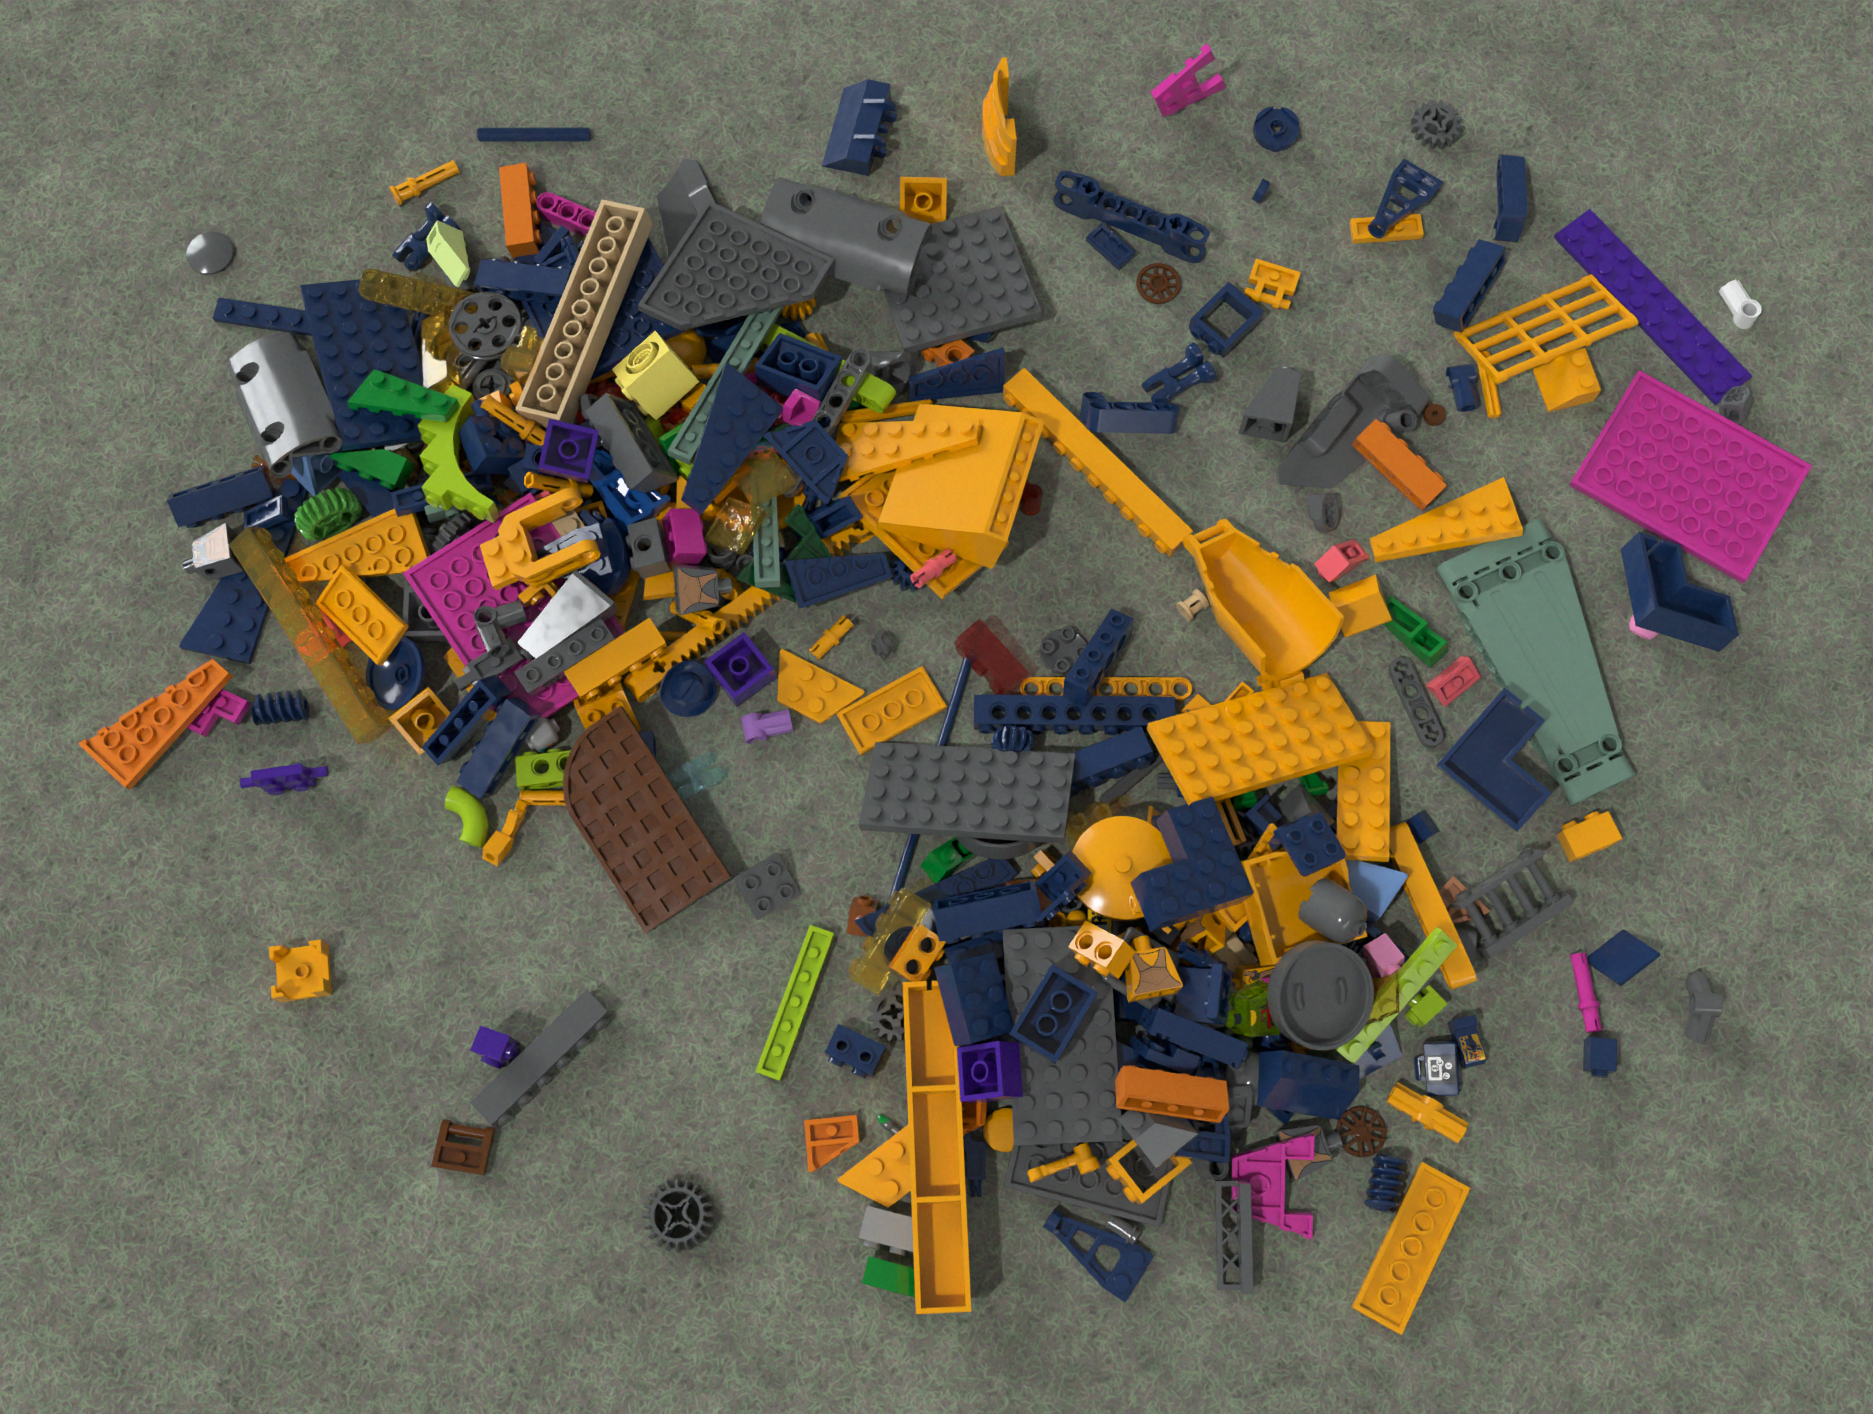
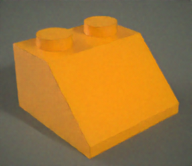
[1533,348,1601,412]

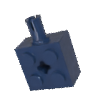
[458,399,526,474]

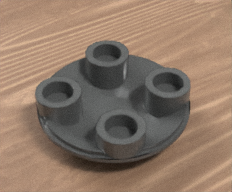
[186,232,234,275]
[1040,627,1087,675]

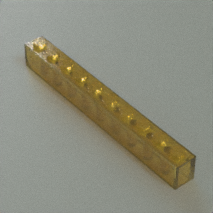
[229,526,392,744]

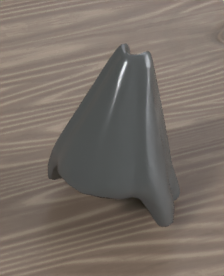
[858,351,916,394]

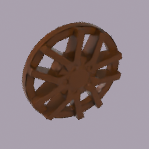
[1136,263,1180,304]
[1336,1107,1387,1157]

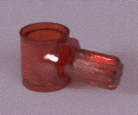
[1019,479,1043,516]

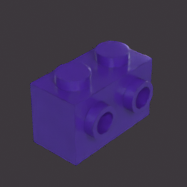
[470,1025,521,1069]

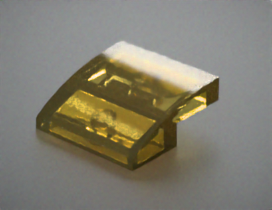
[731,447,796,508]

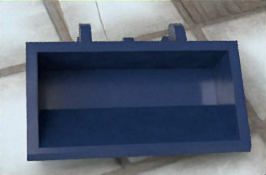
[822,79,897,176]

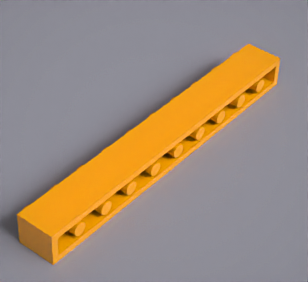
[1003,368,1193,557]

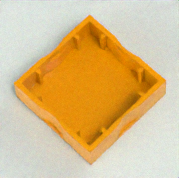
[1240,834,1368,966]

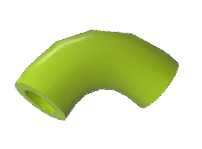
[445,786,489,849]

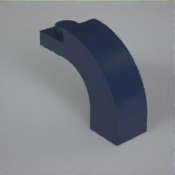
[578,509,632,597]

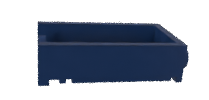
[1138,1003,1248,1068]

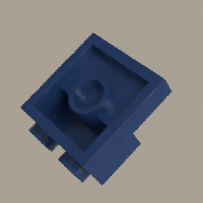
[1128,1035,1201,1076]

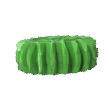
[294,487,362,541]

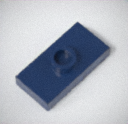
[1086,222,1136,270]
[244,495,288,536]

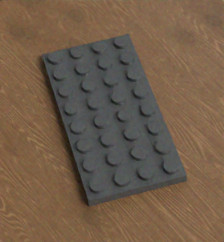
[859,742,1075,844]
[1003,925,1122,1146]

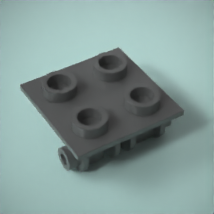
[733,852,802,920]

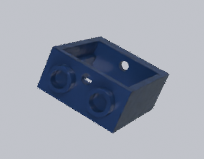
[1189,282,1264,358]

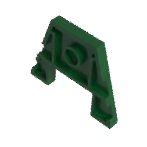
[736,504,832,608]

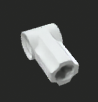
[1719,279,1762,329]

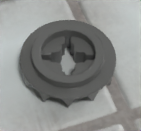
[473,369,511,399]

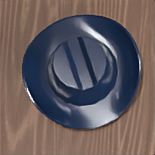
[660,660,716,717]

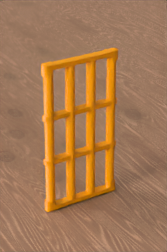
[1453,274,1638,385]

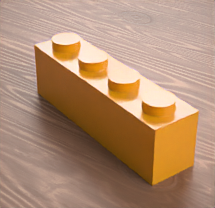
[564,618,667,700]

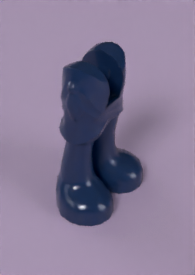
[392,202,461,272]
[1141,342,1217,403]

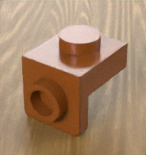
[846,895,879,937]

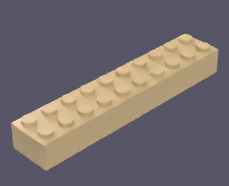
[515,200,653,428]

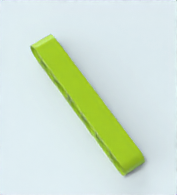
[759,324,896,414]

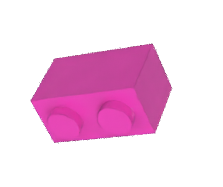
[662,508,707,565]

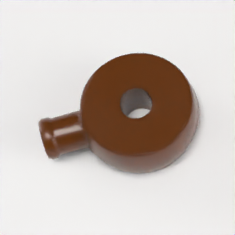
[1423,399,1446,426]

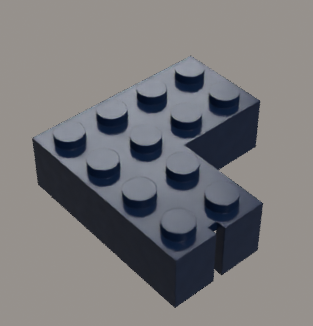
[1621,532,1739,652]
[1436,687,1551,832]
[1130,797,1254,932]

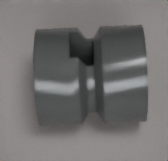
[704,529,739,570]

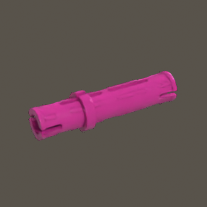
[1569,953,1603,1033]

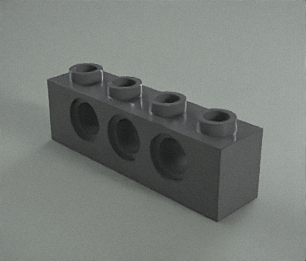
[514,618,615,697]

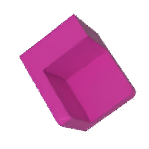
[781,388,821,426]

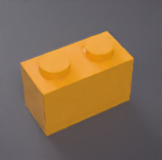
[1556,811,1622,863]

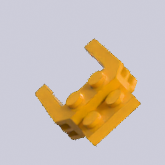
[480,488,600,591]

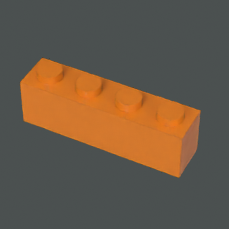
[499,163,542,259]
[1351,419,1447,511]
[1115,1066,1229,1123]

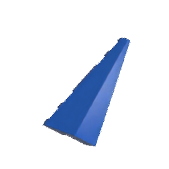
[589,448,671,534]

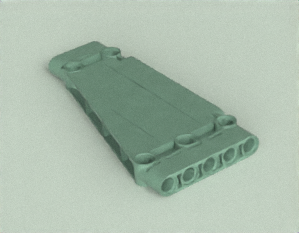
[1436,519,1636,806]

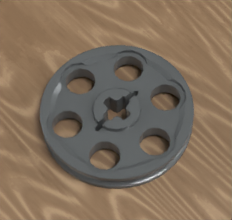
[449,292,523,361]

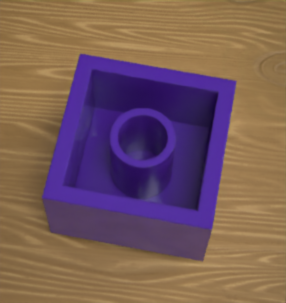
[538,419,599,483]
[704,632,776,707]
[957,1041,1023,1103]

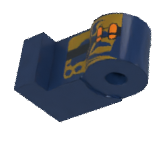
[1447,1015,1486,1069]

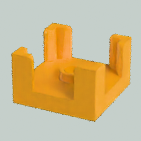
[269,939,332,1002]

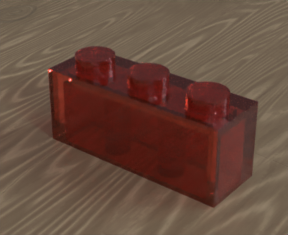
[954,619,1030,695]

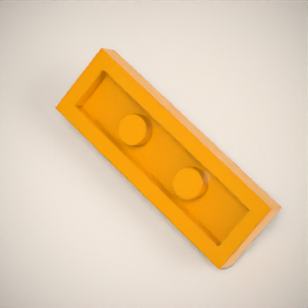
[1349,214,1424,244]

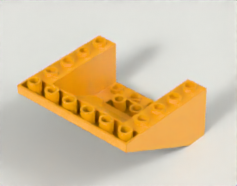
[876,404,1045,569]

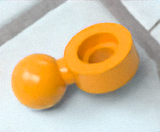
[1048,910,1087,927]

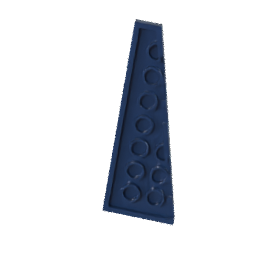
[179,479,309,664]

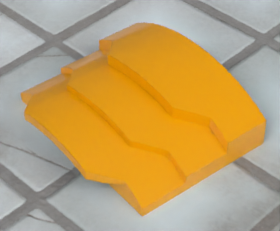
[982,57,1017,176]

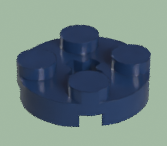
[1253,106,1299,152]

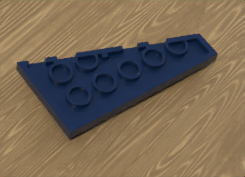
[681,362,783,515]
[853,859,1017,974]

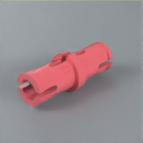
[910,549,956,588]

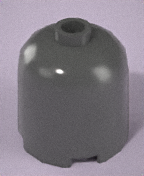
[1299,877,1367,943]

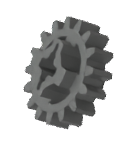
[1411,100,1462,149]
[432,511,479,552]
[867,985,905,1042]

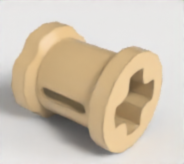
[1176,589,1209,621]

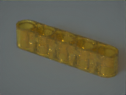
[358,269,478,319]

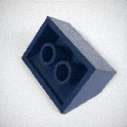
[755,333,842,405]

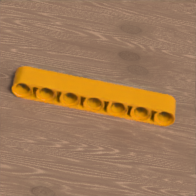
[1389,822,1477,990]

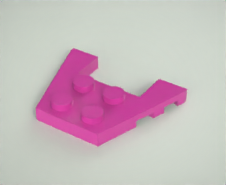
[1151,43,1226,117]
[1231,1133,1314,1239]

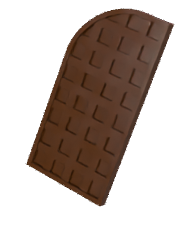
[563,706,732,933]

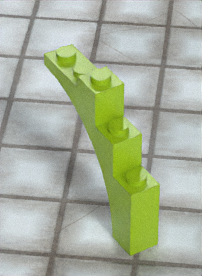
[417,384,499,523]

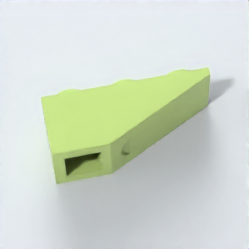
[426,220,470,287]

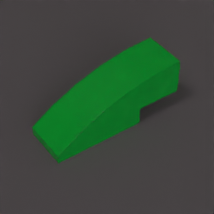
[1383,596,1448,668]
[862,1256,915,1298]

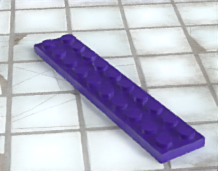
[1554,209,1752,406]

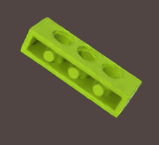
[515,749,571,790]

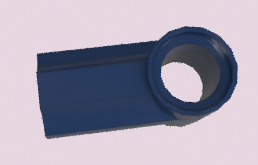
[1446,363,1479,412]

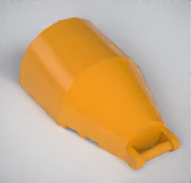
[1182,518,1344,680]

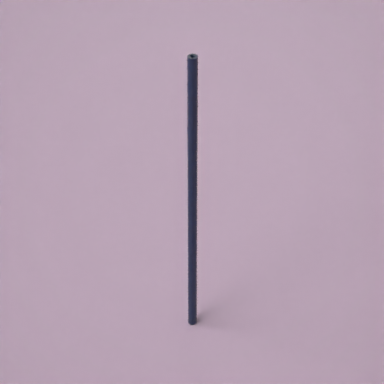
[873,621,984,952]

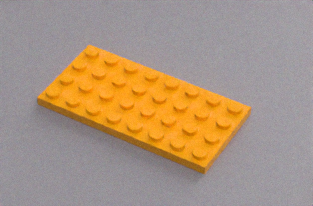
[1147,673,1375,806]

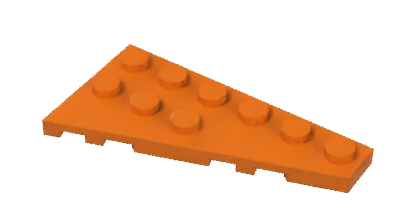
[78,659,233,790]

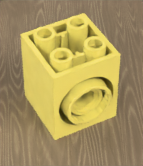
[612,331,699,420]

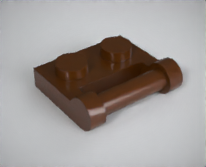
[431,1119,496,1176]

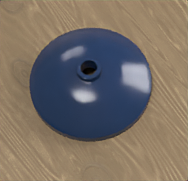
[366,636,425,710]

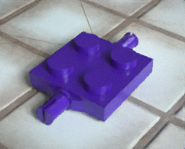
[239,763,329,795]

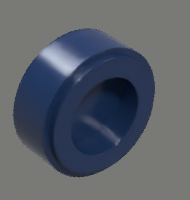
[1251,179,1270,203]

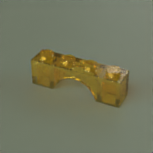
[421,309,462,394]
[848,888,932,995]

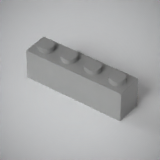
[859,1206,971,1256]

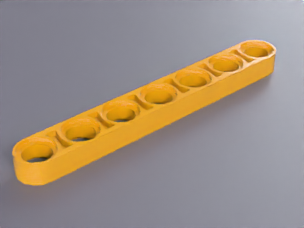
[1020,677,1192,702]

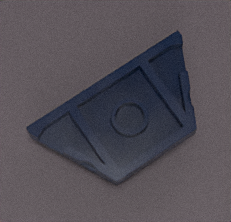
[764,420,848,507]

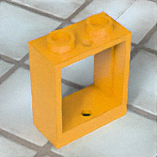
[1105,1139,1192,1204]

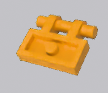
[1244,258,1301,310]

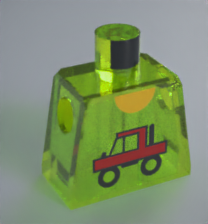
[1226,980,1280,1037]

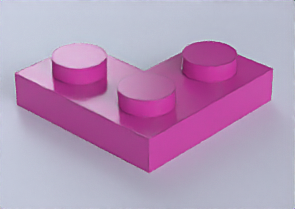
[187,689,252,738]

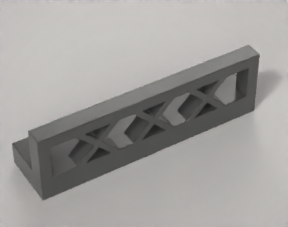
[1215,1179,1253,1294]

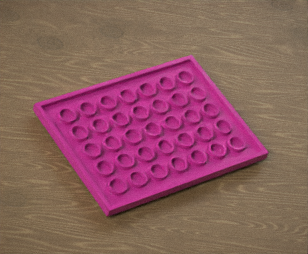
[1569,370,1812,584]
[403,493,625,718]

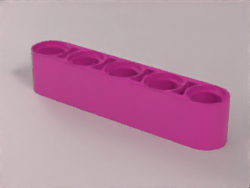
[537,192,596,238]

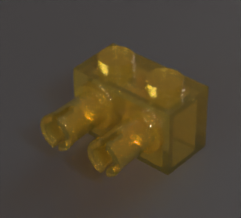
[501,326,544,387]
[1065,802,1114,852]

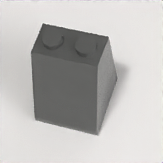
[1238,367,1301,442]

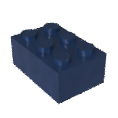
[934,952,1014,1046]
[1009,964,1098,1064]

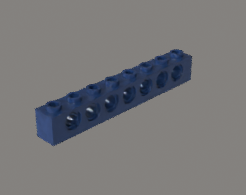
[974,694,1175,735]

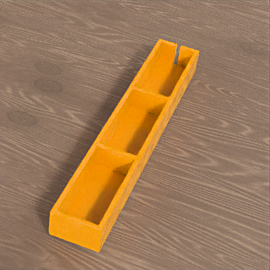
[903,981,971,1314]

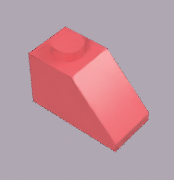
[1314,539,1370,583]

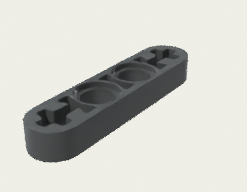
[1388,657,1444,748]

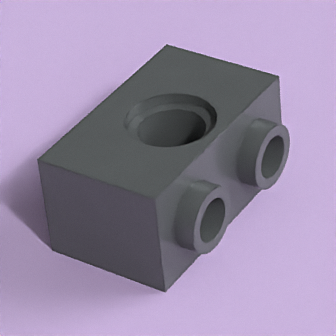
[626,517,671,579]

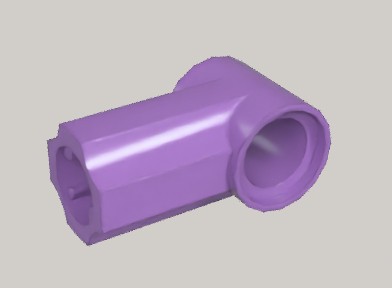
[741,709,793,744]

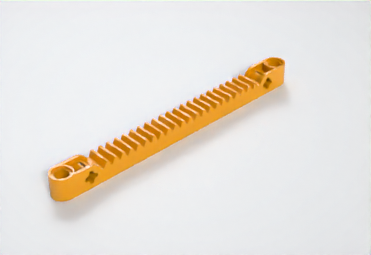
[624,520,875,703]

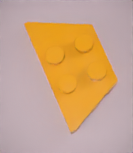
[777,648,865,725]
[837,1125,911,1208]

